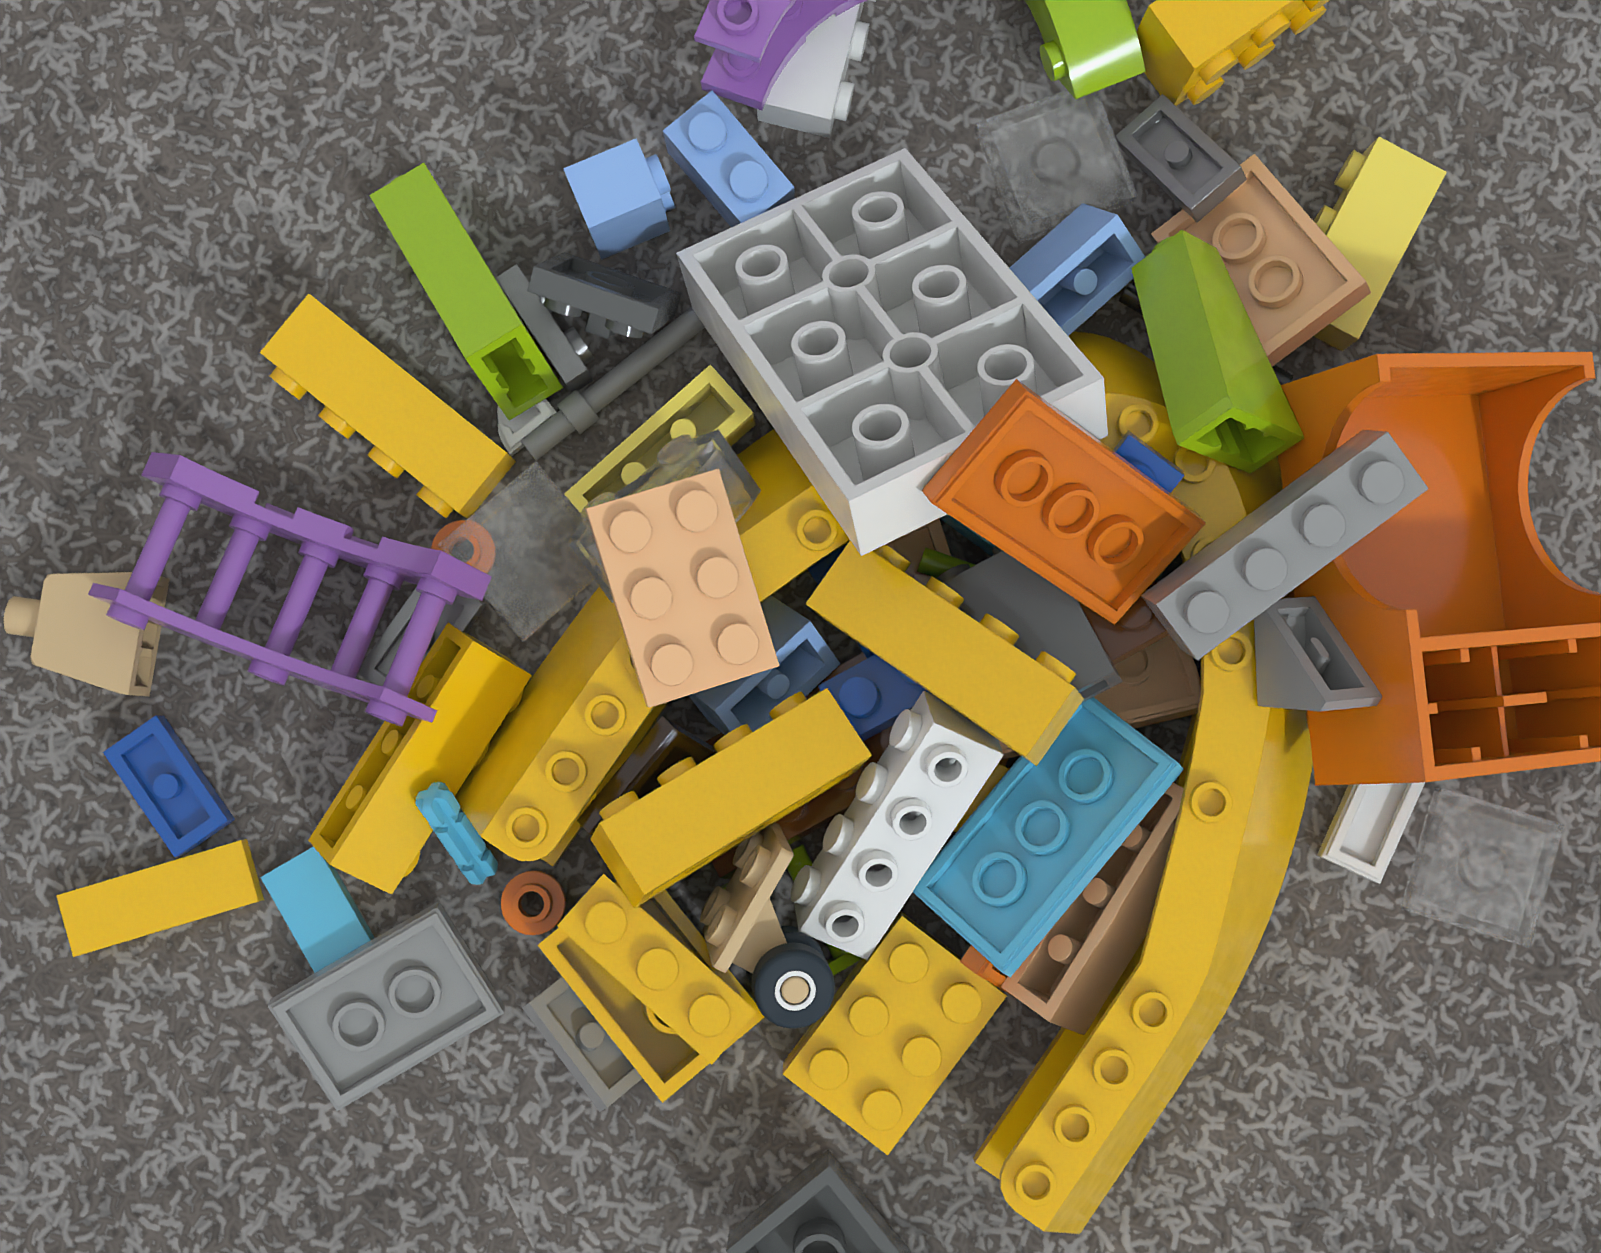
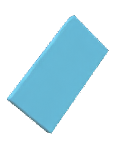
[913,697,1184,978]

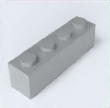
[1141,430,1429,660]

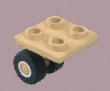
[700,822,835,1029]

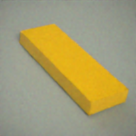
[56,839,264,957]

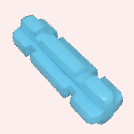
[415,782,498,885]

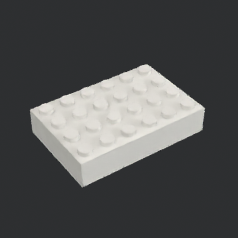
[676,148,1108,556]

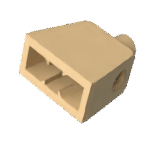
[4,572,169,697]

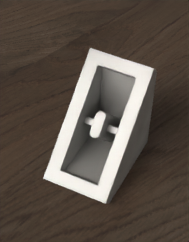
[1254,596,1383,711]

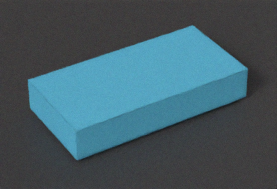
[260,847,375,973]

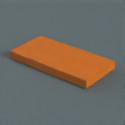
[922,379,1206,625]

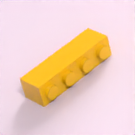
[260,293,516,520]
[806,541,1084,766]
[308,622,532,894]
[591,688,872,909]

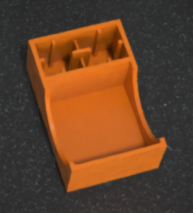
[1278,352,1601,786]

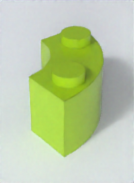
[1018,0,1146,100]

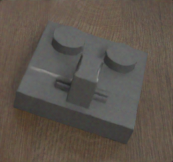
[527,252,682,339]

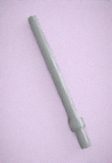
[521,306,705,461]

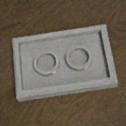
[268,901,505,1111]

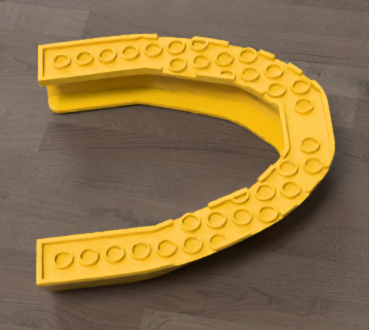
[455,331,1313,1234]

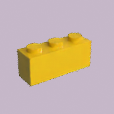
[557,874,757,1065]

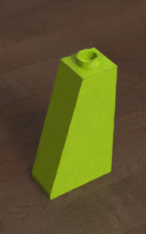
[369,163,563,421]
[1131,230,1305,474]

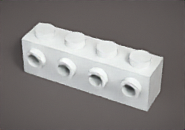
[791,691,1004,960]

